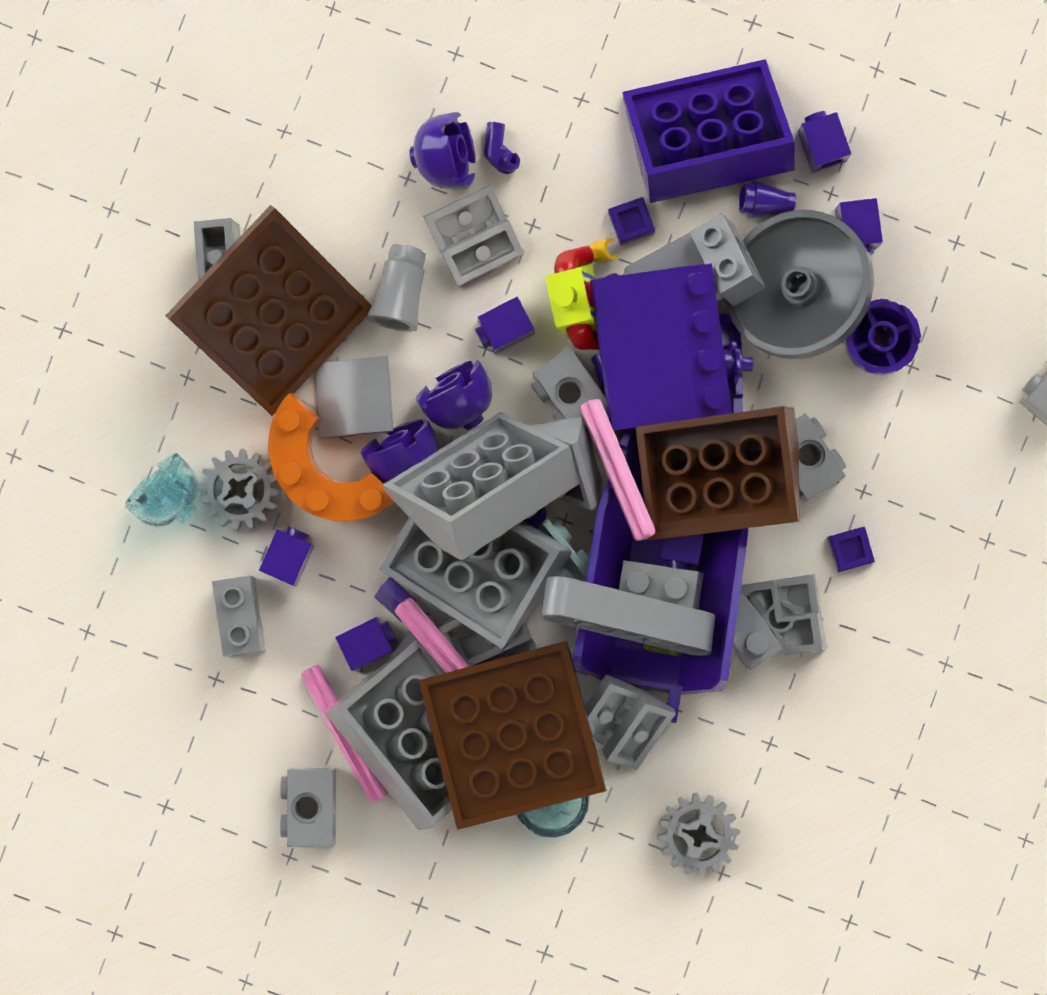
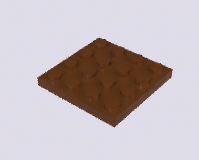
[165,205,371,416]
[419,641,607,830]

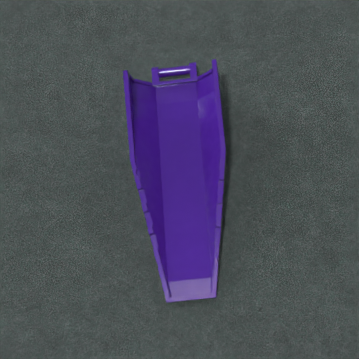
[573,313,748,723]

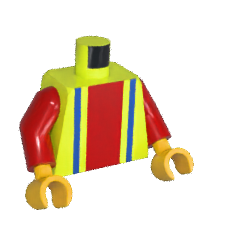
[546,238,618,350]

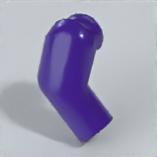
[484,122,520,174]

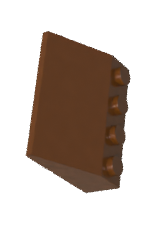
[636,406,800,540]

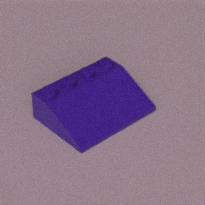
[622,59,795,203]
[590,263,732,430]

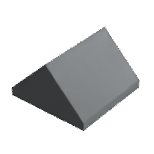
[530,416,602,510]

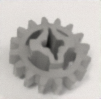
[198,449,281,531]
[657,793,740,877]

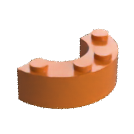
[268,393,395,522]

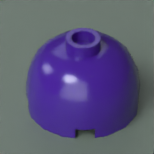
[409,112,476,188]
[844,298,921,375]
[416,360,492,430]
[361,419,438,483]

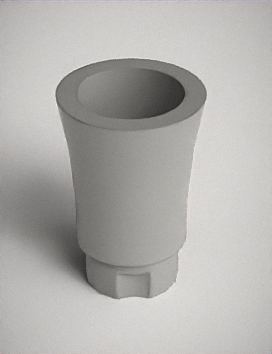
[366,244,426,332]

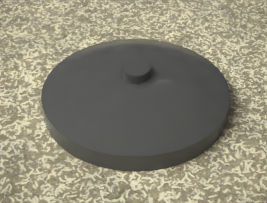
[725,210,874,359]

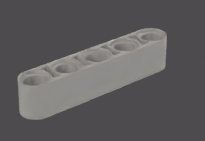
[542,576,715,656]

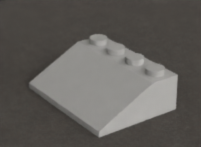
[383,412,580,561]
[379,517,572,650]
[324,639,452,830]

